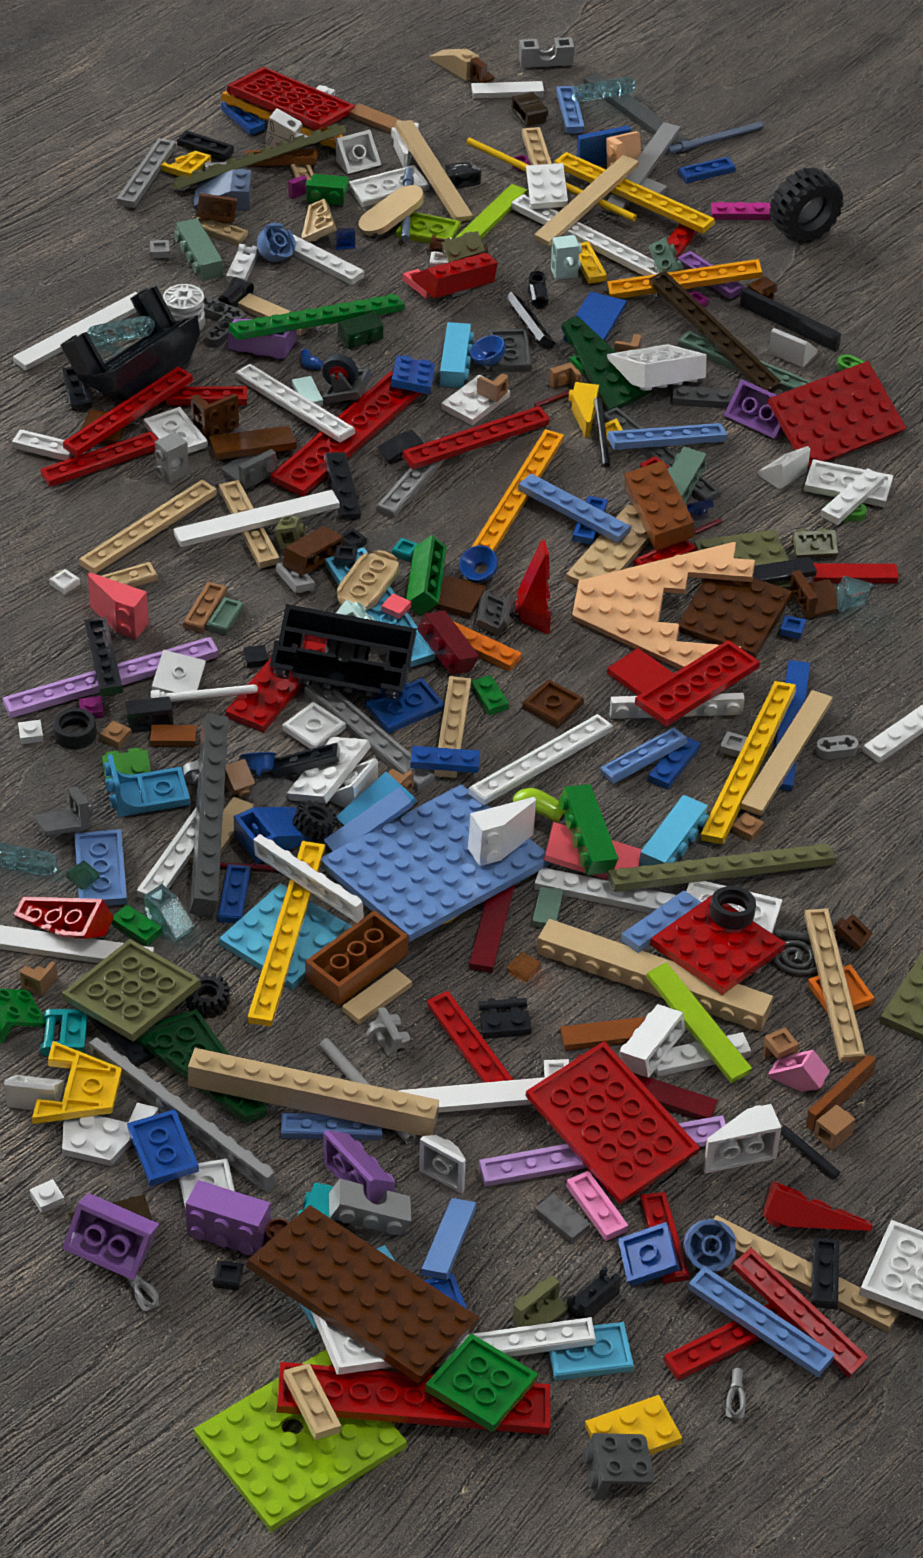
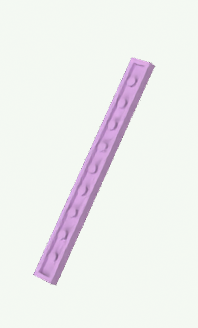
[3,637,219,718]
[479,1115,726,1187]

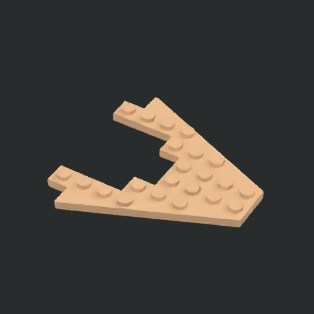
[572,542,755,669]

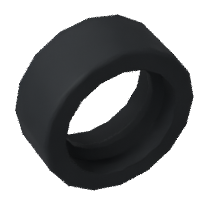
[53,708,97,749]
[710,886,756,930]

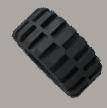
[769,168,843,243]

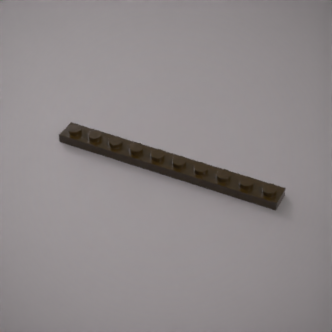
[649,270,782,393]

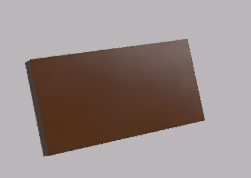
[209,425,297,460]

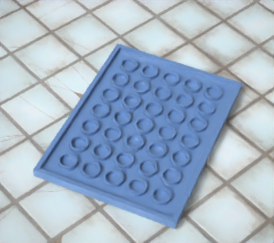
[320,784,552,942]

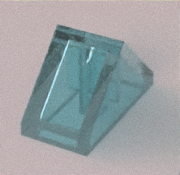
[835,576,874,612]

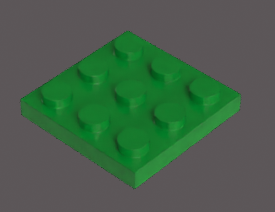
[425,1333,538,1432]

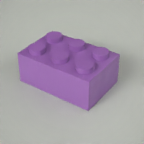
[185,1180,271,1255]

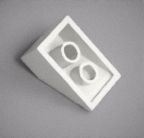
[468,797,536,866]
[703,1104,781,1174]

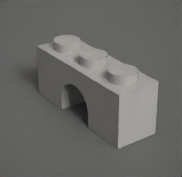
[519,37,574,68]
[329,1179,411,1236]

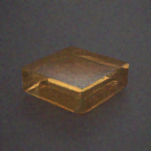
[507,952,541,982]

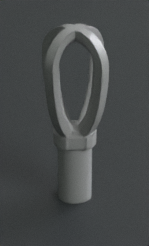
[126,1275,159,1311]
[726,1368,746,1420]

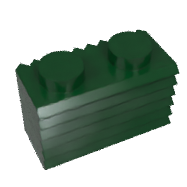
[338,312,383,349]

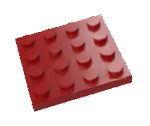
[650,895,786,995]

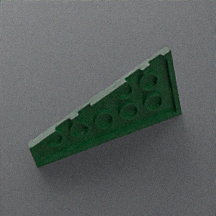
[561,316,654,412]
[135,1009,267,1124]

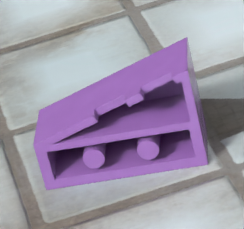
[228,319,297,359]

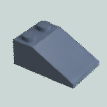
[193,169,252,210]

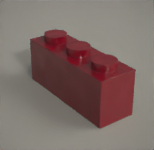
[417,610,479,675]

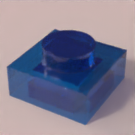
[335,228,355,250]
[687,499,714,515]

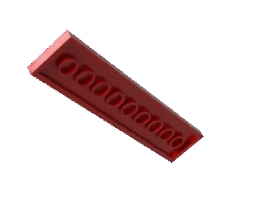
[270,371,422,497]
[276,1362,550,1435]

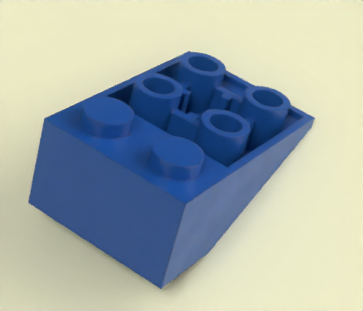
[233,807,315,864]

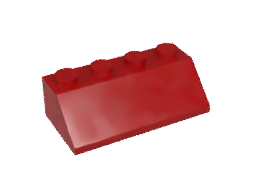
[411,253,498,298]

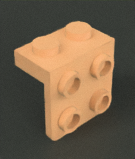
[606,131,641,169]

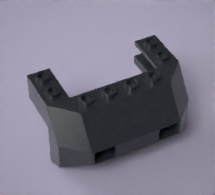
[60,286,200,401]
[270,604,417,700]

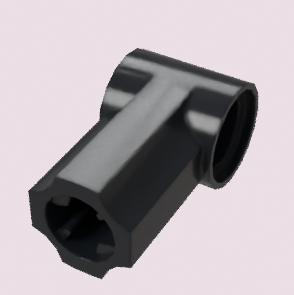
[528,271,549,309]
[218,277,254,307]

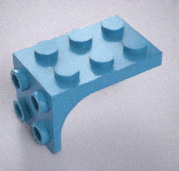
[104,754,190,817]

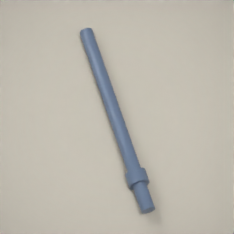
[667,122,763,154]
[402,167,414,241]

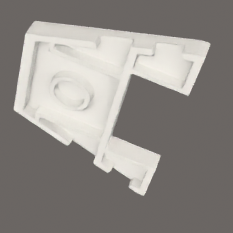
[62,1087,159,1166]

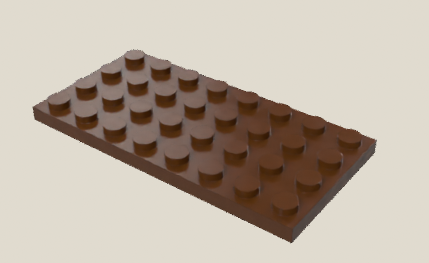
[246,1205,480,1384]

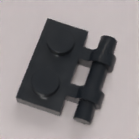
[478,996,532,1039]

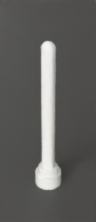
[151,685,258,702]

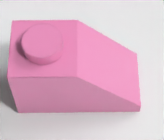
[768,1050,830,1092]

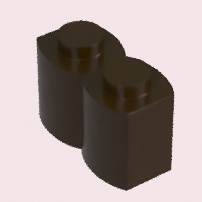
[511,92,548,126]

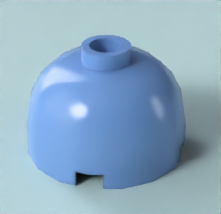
[257,222,296,262]
[683,1219,736,1271]

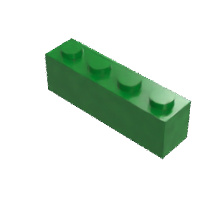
[406,535,447,616]
[559,784,618,875]

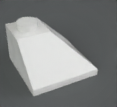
[419,1135,466,1194]

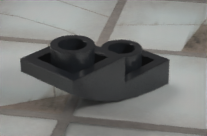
[377,430,424,464]

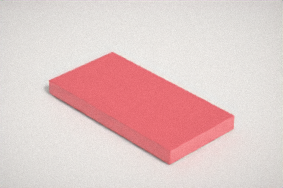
[543,822,642,881]

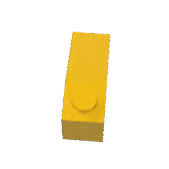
[568,382,599,438]

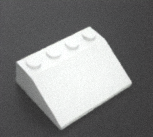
[607,344,707,390]

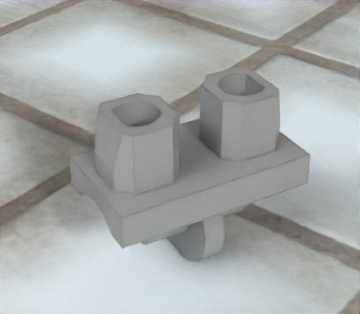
[366,1007,410,1057]

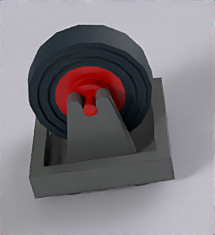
[322,354,372,404]

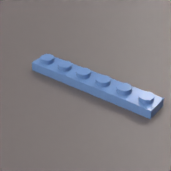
[607,423,728,450]
[518,474,631,543]
[688,1266,835,1377]

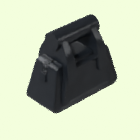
[445,162,481,189]

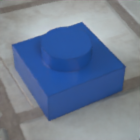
[779,615,806,640]

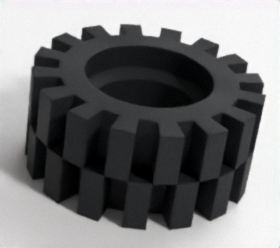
[292,800,338,841]
[186,973,230,1019]

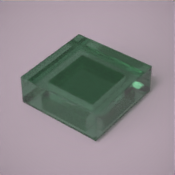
[66,860,100,890]

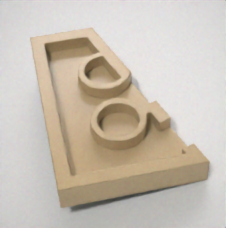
[301,199,337,242]

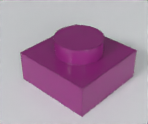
[79,696,104,719]

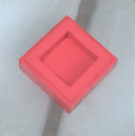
[381,594,411,619]

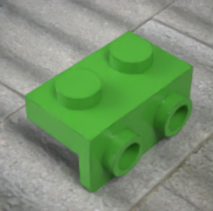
[102,748,151,779]

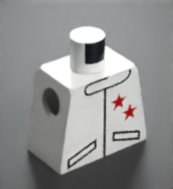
[265,108,309,148]

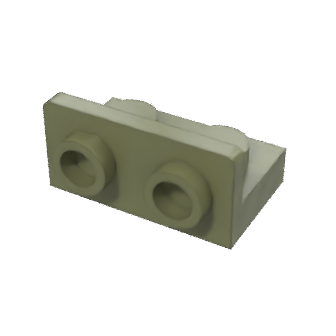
[791,528,838,558]

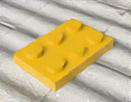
[585,1395,682,1455]

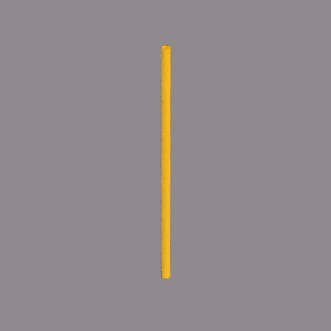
[466,138,637,222]

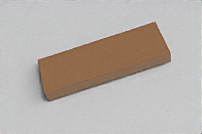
[349,103,403,134]
[183,582,228,633]

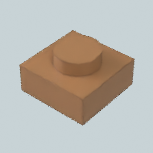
[100,721,132,749]
[732,812,764,842]

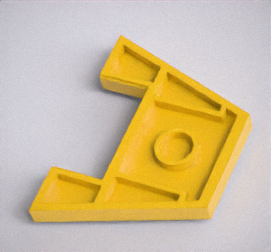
[32,1041,122,1124]

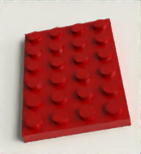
[226,67,355,131]
[767,361,907,469]
[525,1041,700,1205]

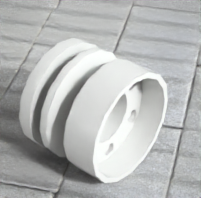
[163,284,205,330]

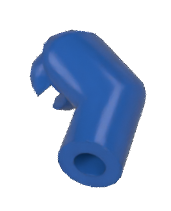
[301,349,323,370]

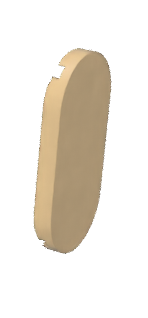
[358,185,425,236]
[337,550,399,610]

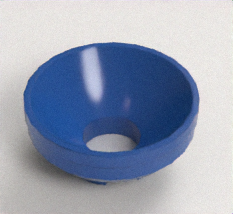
[470,335,506,366]
[459,545,498,583]

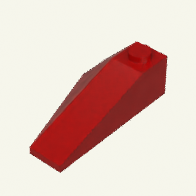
[513,540,551,634]
[14,897,114,939]
[763,1180,873,1231]

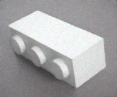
[620,1004,686,1078]

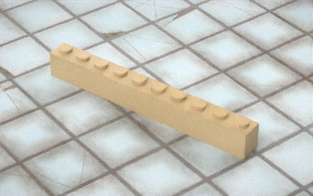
[537,919,773,1032]
[188,1048,439,1136]

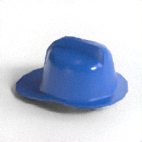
[239,752,276,778]

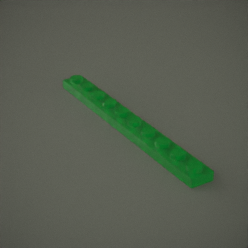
[228,294,405,340]

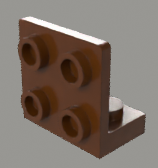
[196,193,237,223]
[191,394,239,441]
[790,570,846,618]

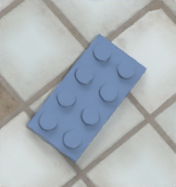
[75,829,127,906]

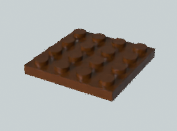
[678,578,792,658]

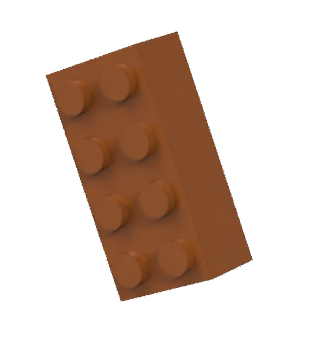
[624,461,695,551]
[305,910,408,1006]

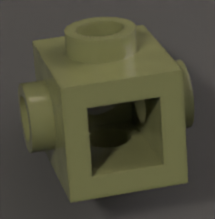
[274,516,306,549]

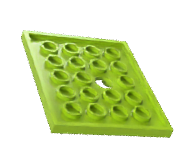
[194,1349,407,1532]

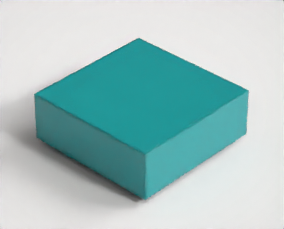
[391,538,418,562]

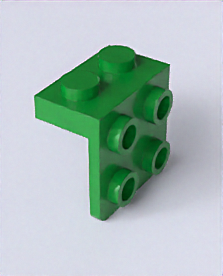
[306,174,349,205]
[0,988,46,1043]

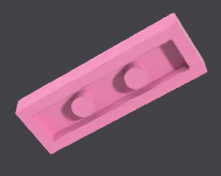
[566,1171,628,1241]

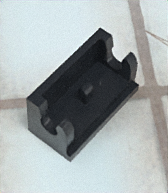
[125,696,174,733]
[567,1267,621,1319]

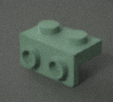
[649,238,684,273]

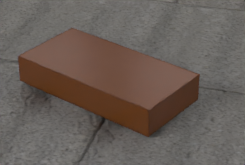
[150,725,197,747]

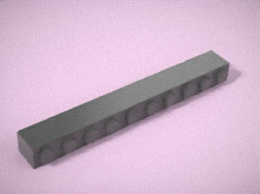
[189,714,228,917]

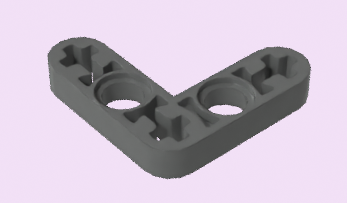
[204,296,244,347]

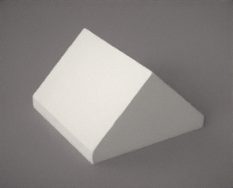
[336,130,381,175]
[769,328,818,367]
[757,446,810,489]
[329,758,378,808]
[4,1075,64,1110]

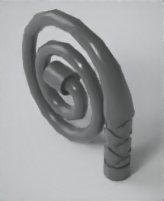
[773,928,818,975]

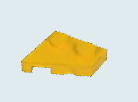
[161,151,211,178]

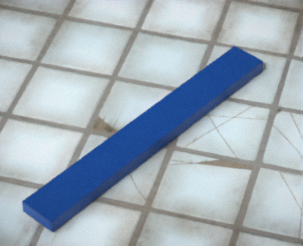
[776,660,810,791]

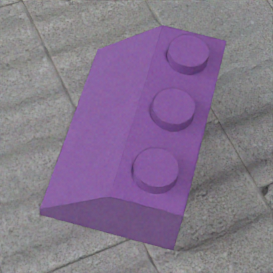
[724,379,784,439]
[323,1130,395,1204]
[62,1193,159,1280]

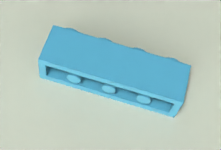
[440,322,474,388]
[639,795,709,867]

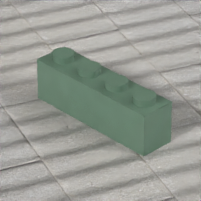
[174,218,223,281]
[668,447,707,503]

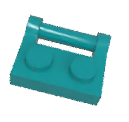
[40,1009,88,1056]

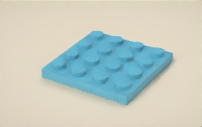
[219,883,352,990]

